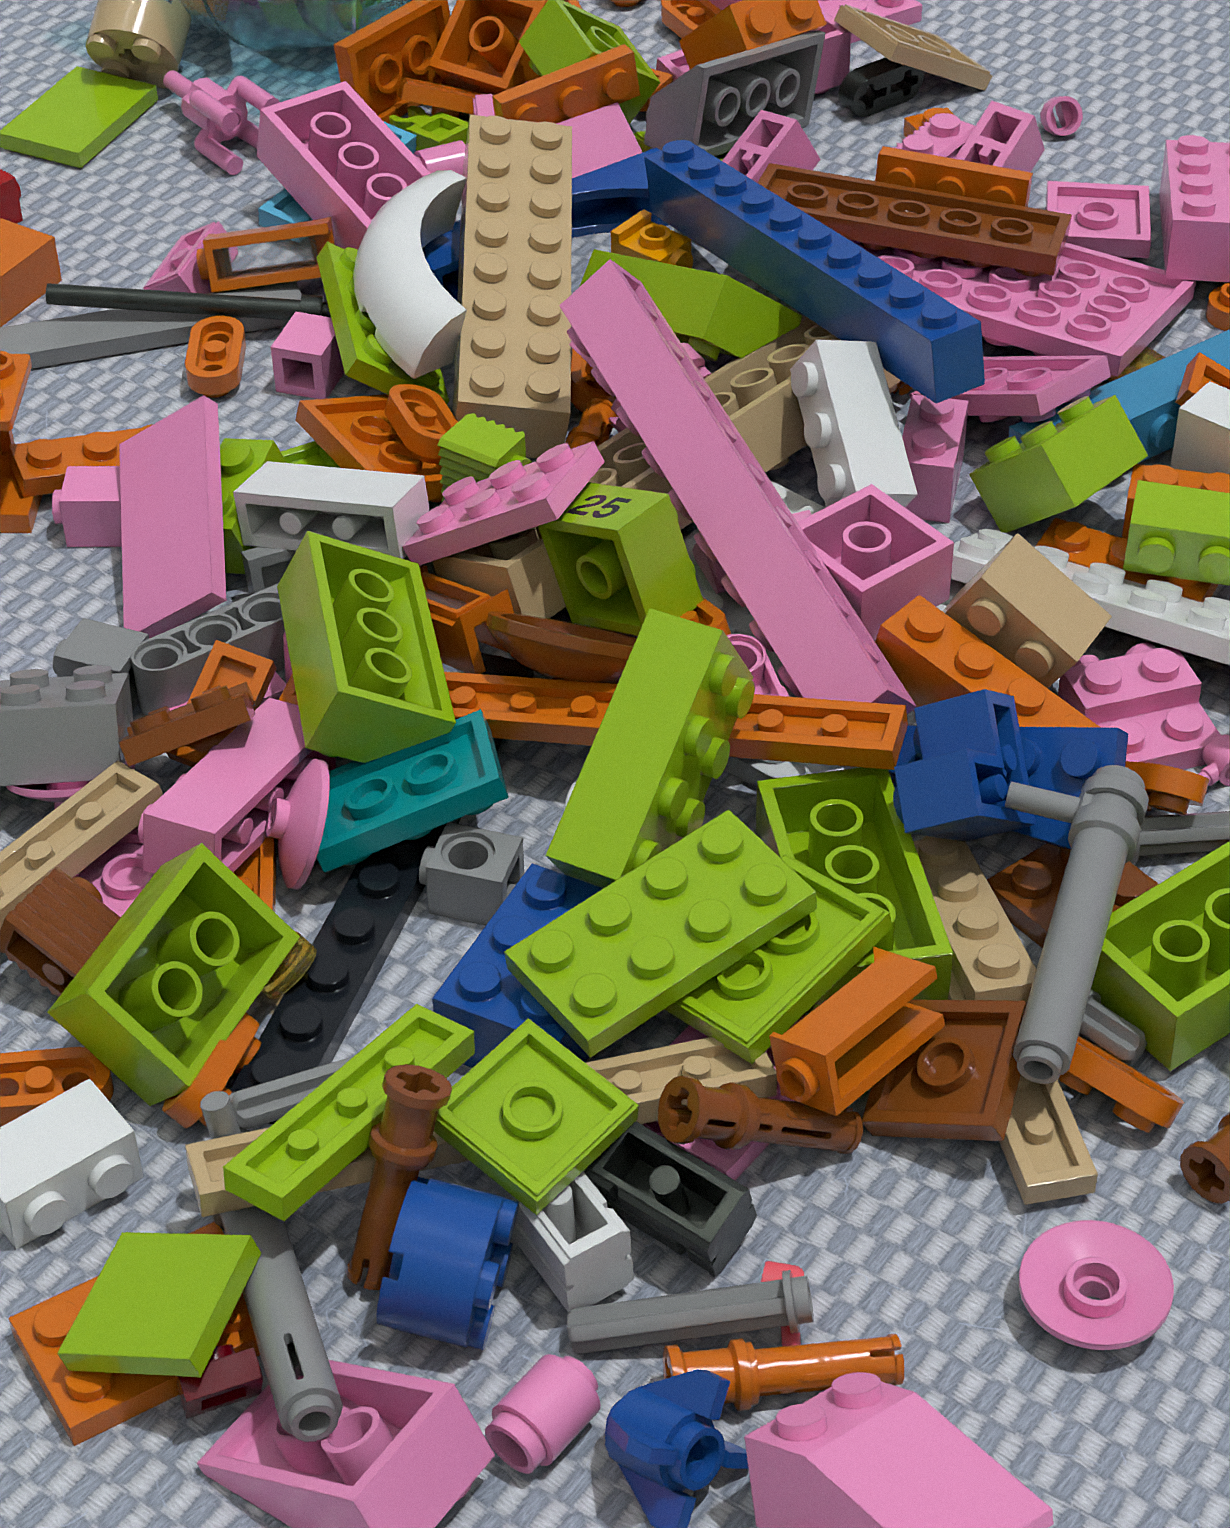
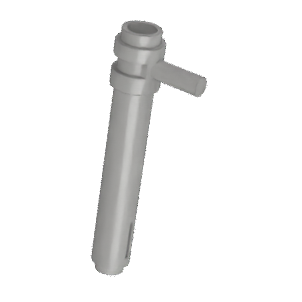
[1005,765,1149,1084]
[200,1091,343,1442]

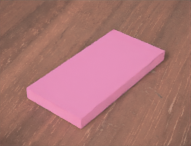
[119,395,227,638]

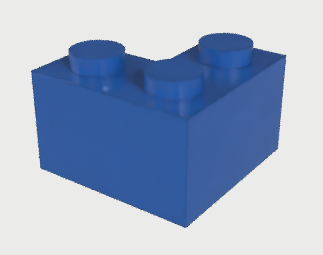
[893,689,1036,842]

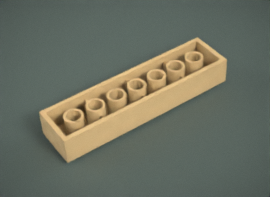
[452,115,572,458]

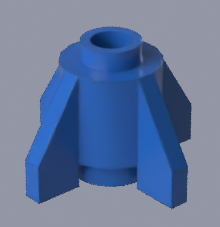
[605,1369,749,1528]

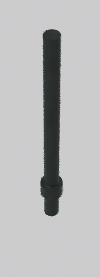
[46,283,331,320]

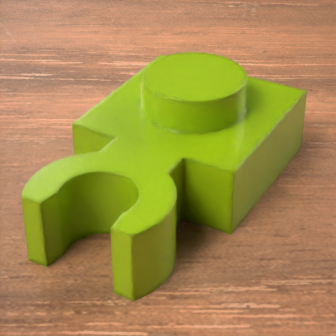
[389,106,469,151]

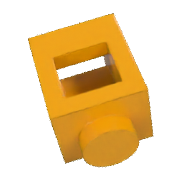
[611,209,693,268]

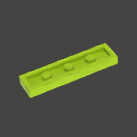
[223,1004,475,1221]

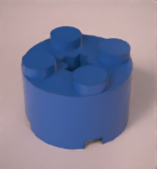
[376,1176,519,1350]

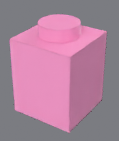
[271,312,345,399]
[52,466,122,547]

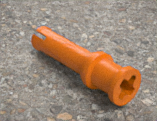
[663,1334,905,1411]

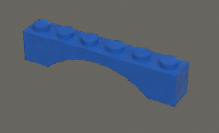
[423,147,669,301]

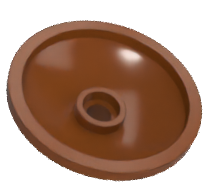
[486,611,637,684]

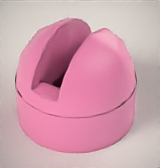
[1040,96,1083,136]

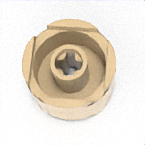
[86,0,191,88]

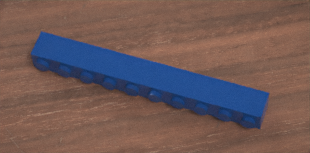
[644,140,985,404]

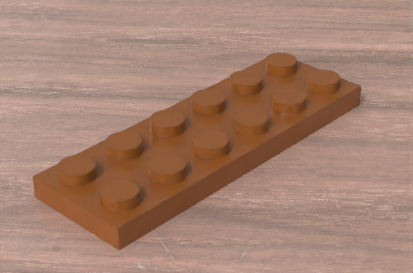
[758,163,1072,277]

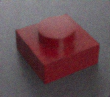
[177,1345,263,1419]

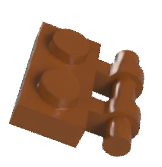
[119,682,255,767]

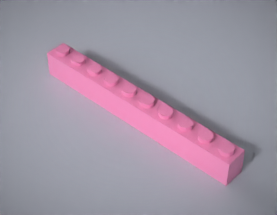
[559,259,917,714]

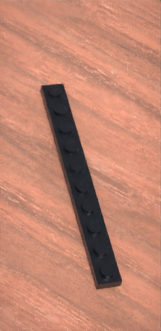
[230,653,534,1125]

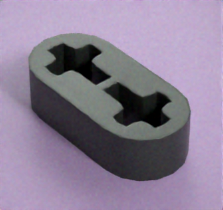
[838,57,924,117]

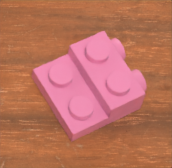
[1058,642,1221,770]

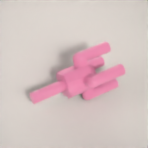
[163,70,280,175]

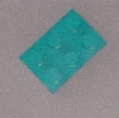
[316,709,509,873]

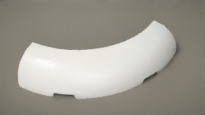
[353,170,467,379]

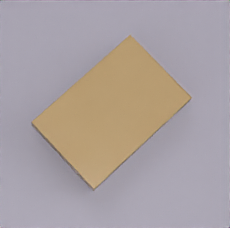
[834,4,992,91]

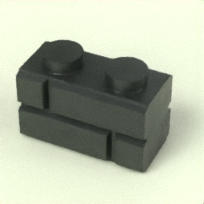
[584,1121,757,1276]

